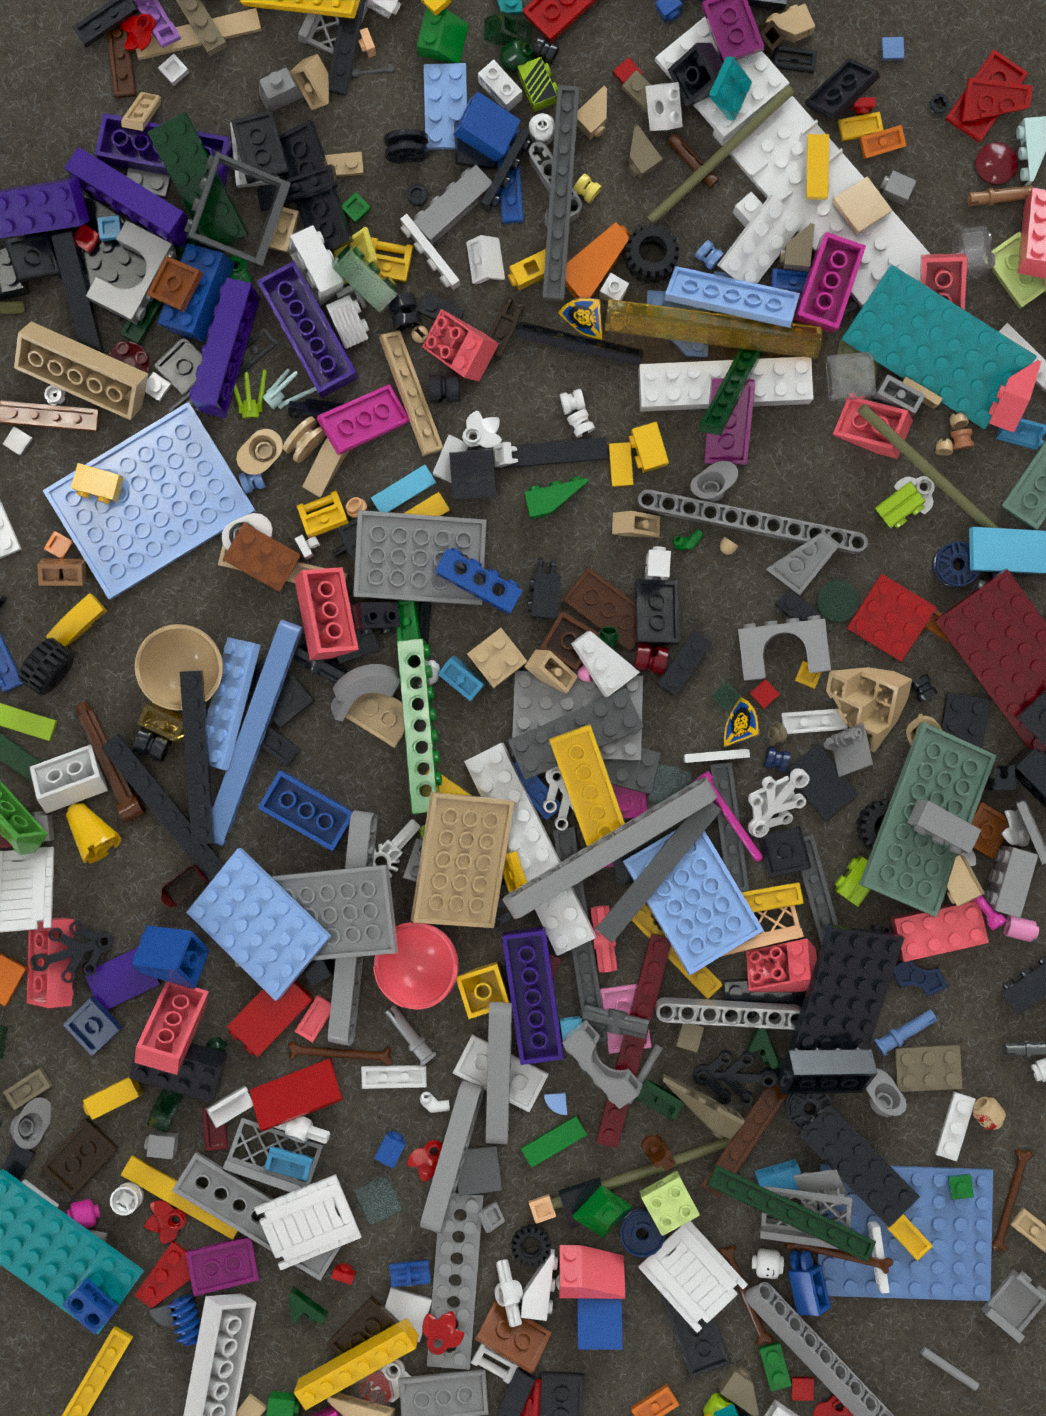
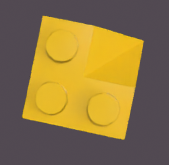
[457,961,510,1019]

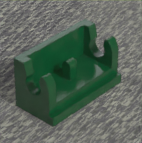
[634,1078,685,1121]

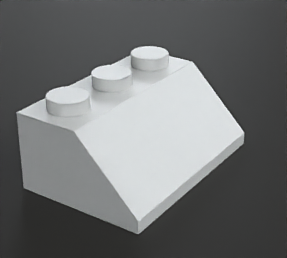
[289,225,345,306]
[30,744,108,814]

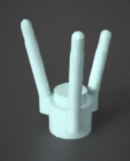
[263,369,317,410]

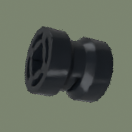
[531,36,560,66]
[911,674,938,702]

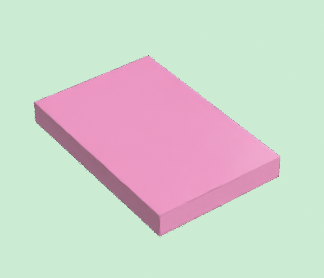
[600,983,652,1054]

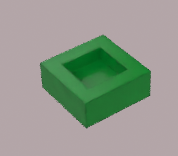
[342,192,371,224]
[947,1173,974,1200]

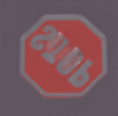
[350,1370,394,1406]

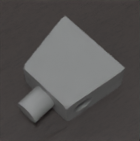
[259,68,304,111]

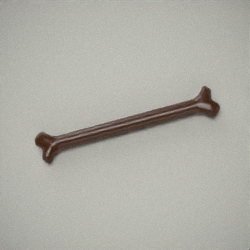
[288,1041,393,1066]
[992,1149,1033,1252]
[785,1242,893,1274]
[718,1245,773,1346]

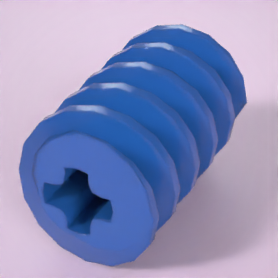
[167,1294,200,1346]

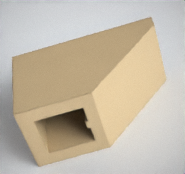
[765,4,815,43]

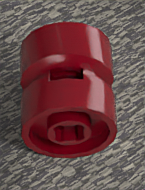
[634,643,669,675]

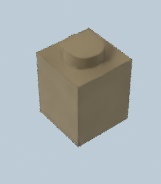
[675,1023,704,1052]

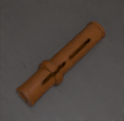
[667,132,719,189]

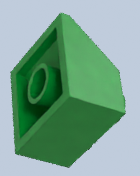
[417,7,469,63]

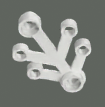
[543,767,574,831]
[748,769,809,837]

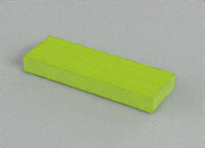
[0,703,57,741]

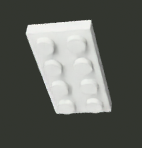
[717,194,803,284]

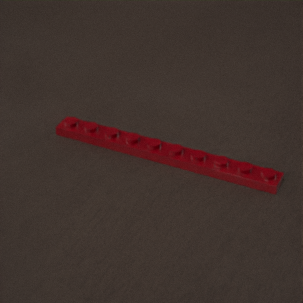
[596,933,671,1148]

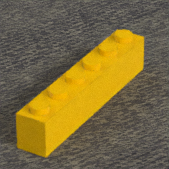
[294,1318,419,1410]

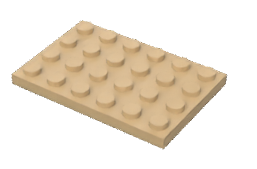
[410,792,514,928]

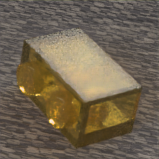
[137,702,184,742]

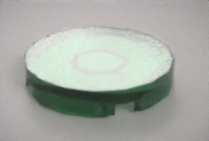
[816,580,860,623]

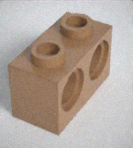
[37,558,87,586]

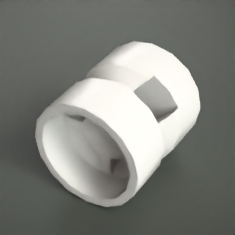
[110,1182,144,1215]

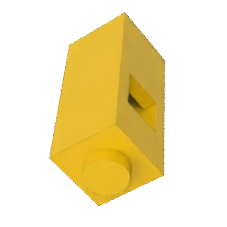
[508,249,546,290]
[83,1076,143,1120]

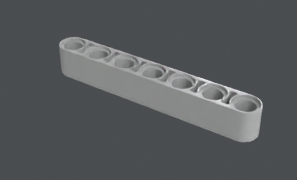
[655,997,801,1030]
[486,1002,512,1144]
[420,1080,484,1234]

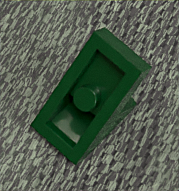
[745,1028,779,1069]
[289,1286,328,1326]

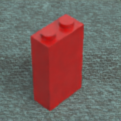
[227,980,314,1057]

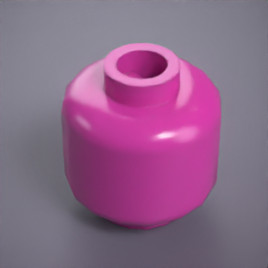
[67,1199,100,1229]

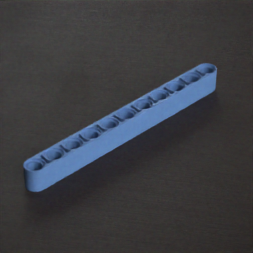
[213,620,303,846]

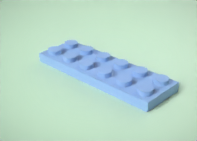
[664,266,800,328]
[206,637,261,771]

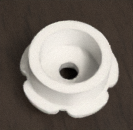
[44,385,65,405]

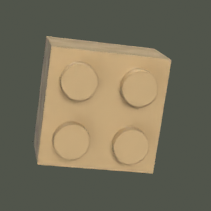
[467,628,528,688]

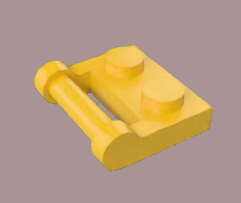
[369,237,414,283]
[297,490,349,539]

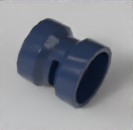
[763,747,791,773]

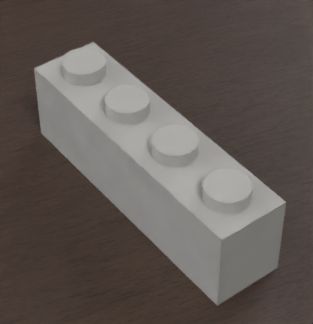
[413,165,492,245]

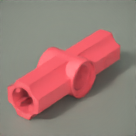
[591,905,617,972]

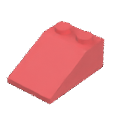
[988,360,1042,432]
[833,396,913,459]
[559,1245,625,1299]

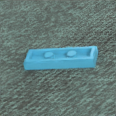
[371,465,436,512]

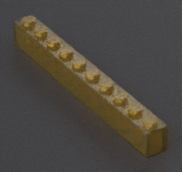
[605,299,823,359]

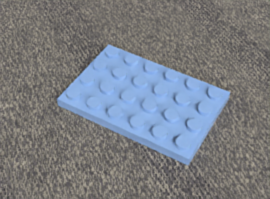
[622,830,764,975]
[186,848,332,1001]

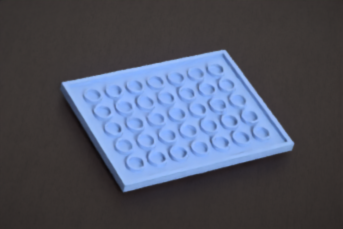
[43,402,256,600]

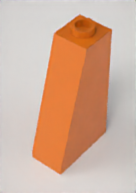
[565,222,630,299]

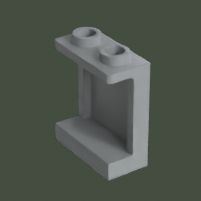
[981,1269,1046,1343]

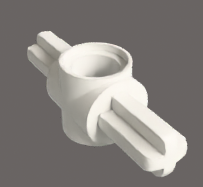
[274,1116,330,1144]
[495,1259,523,1327]

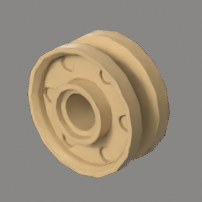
[282,416,326,463]

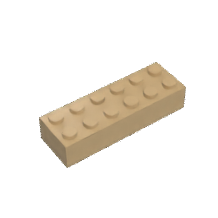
[14,321,148,420]

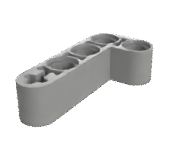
[529,142,582,229]

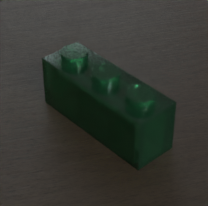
[332,244,398,312]

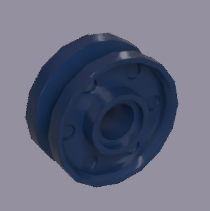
[932,541,980,588]
[619,1208,665,1257]

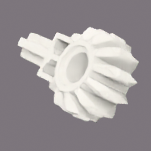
[373,819,421,878]

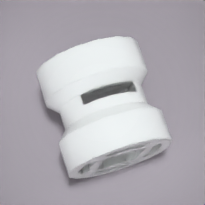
[560,389,586,415]
[567,409,595,438]

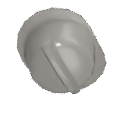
[690,461,738,503]
[866,1069,907,1118]
[10,1097,51,1149]

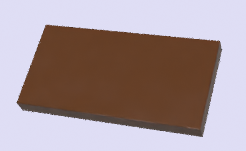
[562,567,637,652]

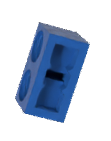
[62,1277,119,1334]

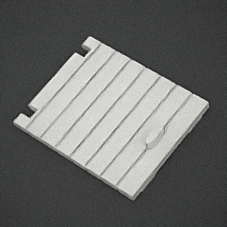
[0,847,54,933]
[254,1174,362,1270]
[638,1221,748,1333]

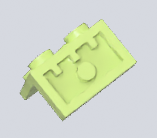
[639,1171,700,1235]

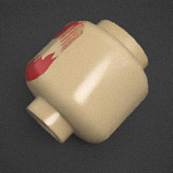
[972,1097,1006,1130]

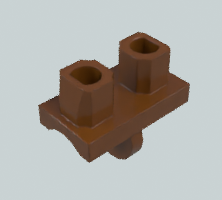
[641,1133,676,1171]

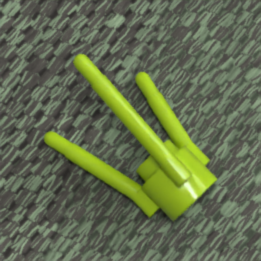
[234,369,267,419]

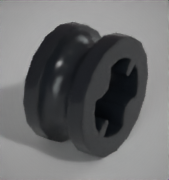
[929,94,950,115]

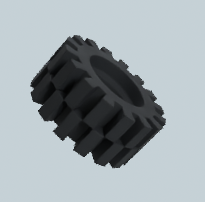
[512,1224,551,1267]

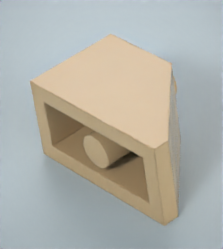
[290,54,329,110]
[577,86,607,140]
[612,511,660,538]
[525,650,578,694]
[947,855,985,906]

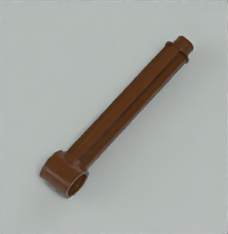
[75,701,146,823]

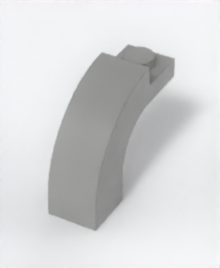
[331,664,401,722]

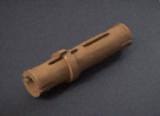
[967,185,1033,207]

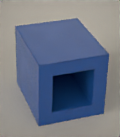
[374,1131,406,1168]

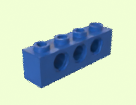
[433,548,523,615]

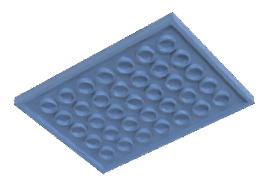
[817,1163,993,1301]

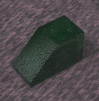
[484,11,532,45]
[147,1089,185,1133]

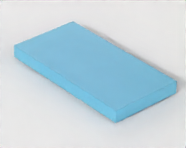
[969,527,1046,574]

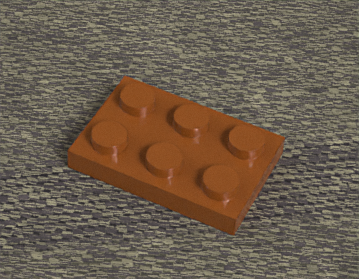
[223,522,301,592]
[475,1299,552,1373]

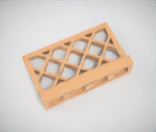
[721,906,804,957]

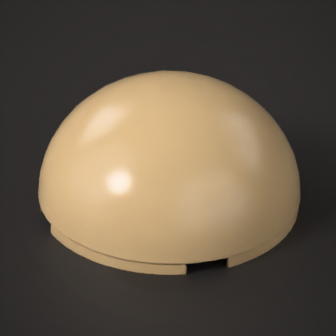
[135,624,223,710]

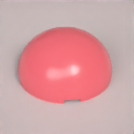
[373,922,459,1010]

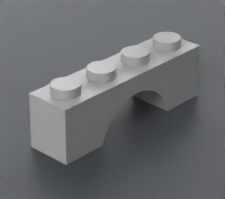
[562,1020,643,1109]

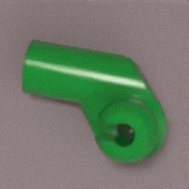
[673,529,704,550]

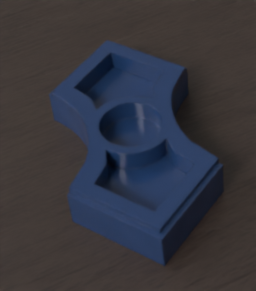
[893,961,948,996]

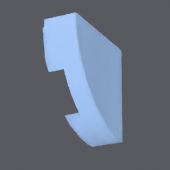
[544,1092,567,1115]

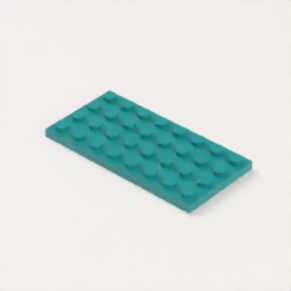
[841,264,1037,429]
[0,1169,144,1335]

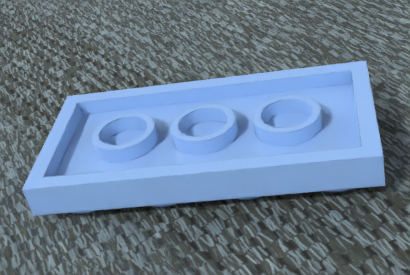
[424,63,467,150]

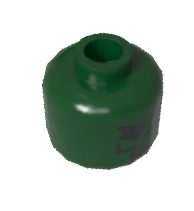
[500,39,532,73]

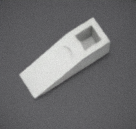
[521,1249,558,1321]

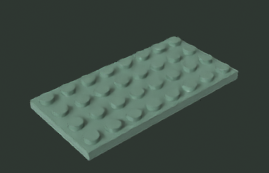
[859,722,997,917]

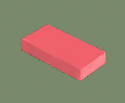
[294,994,331,1043]

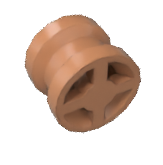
[950,429,975,450]

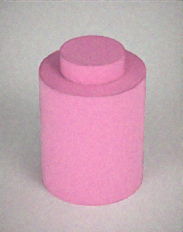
[1003,915,1039,942]

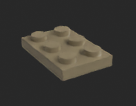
[894,1045,963,1092]

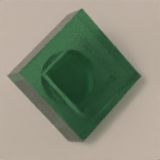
[710,681,741,712]

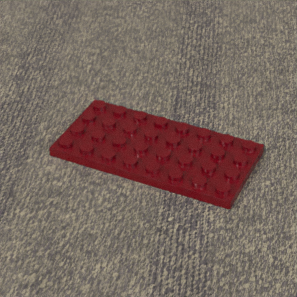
[934,569,1046,752]

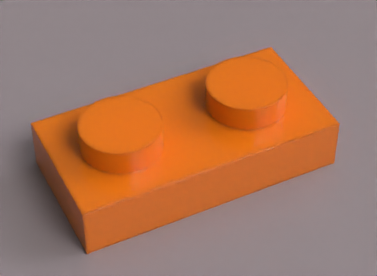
[859,125,906,159]
[631,1384,679,1416]

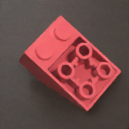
[422,309,499,381]
[746,939,817,992]

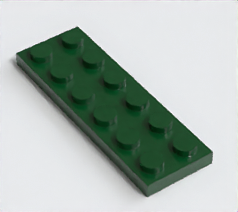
[147,112,249,251]

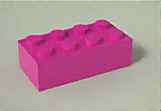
[793,232,866,333]

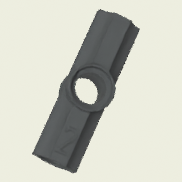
[582,1004,650,1039]

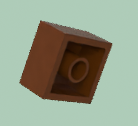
[539,611,599,671]

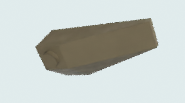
[661,1074,745,1140]

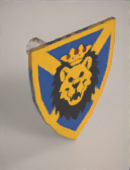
[558,297,604,340]
[724,697,760,747]

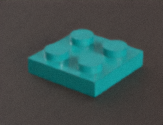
[709,56,752,120]

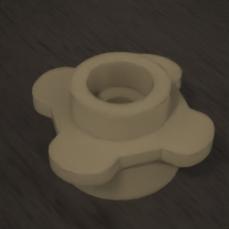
[768,722,787,746]

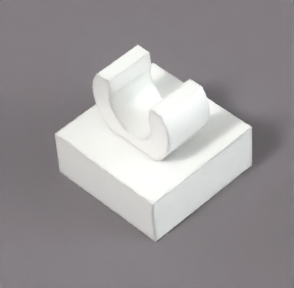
[493,442,518,467]
[295,535,320,560]

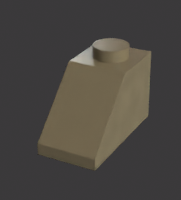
[628,125,663,180]
[779,223,815,272]
[718,1365,759,1416]

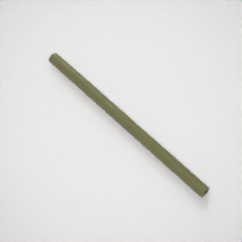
[646,85,795,224]
[857,404,999,528]
[551,1137,733,1210]

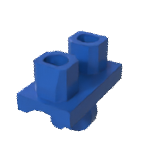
[389,1259,431,1287]

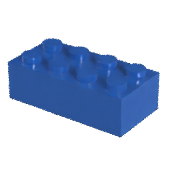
[157,243,235,342]
[258,770,353,851]

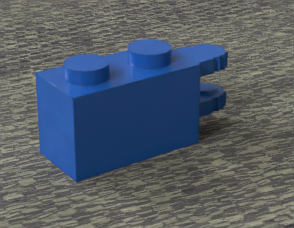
[788,1250,831,1316]

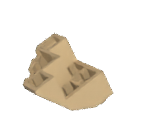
[826,667,912,752]

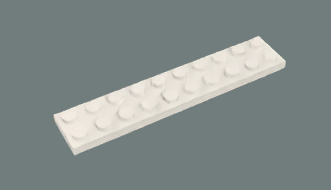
[464,743,597,956]

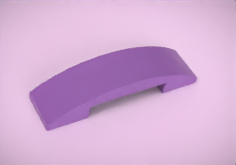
[134,0,181,48]

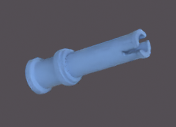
[873,1009,937,1057]

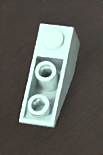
[1016,116,1046,186]

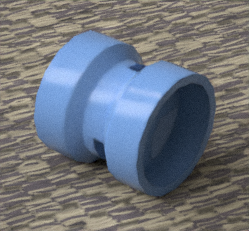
[695,240,724,270]
[239,472,266,494]

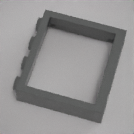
[184,152,291,267]

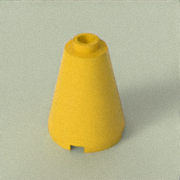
[66,803,121,863]

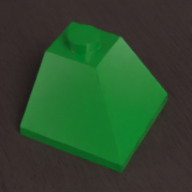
[573,1185,632,1238]

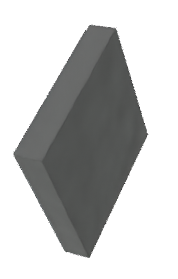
[458,1146,502,1196]

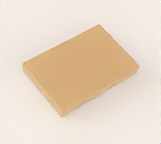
[345,692,405,748]

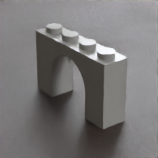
[86,220,176,325]
[738,615,831,681]

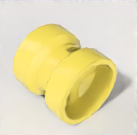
[573,173,602,204]

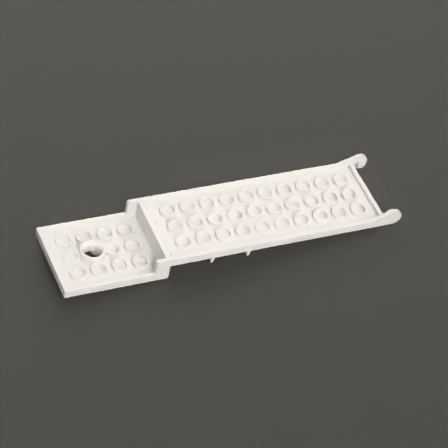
[655,17,930,308]

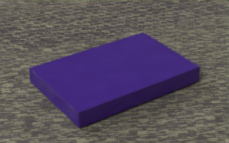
[84,947,161,1009]

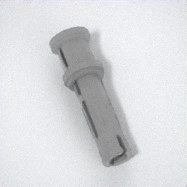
[385,1004,437,1066]

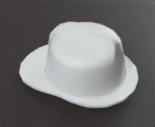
[222,513,272,551]

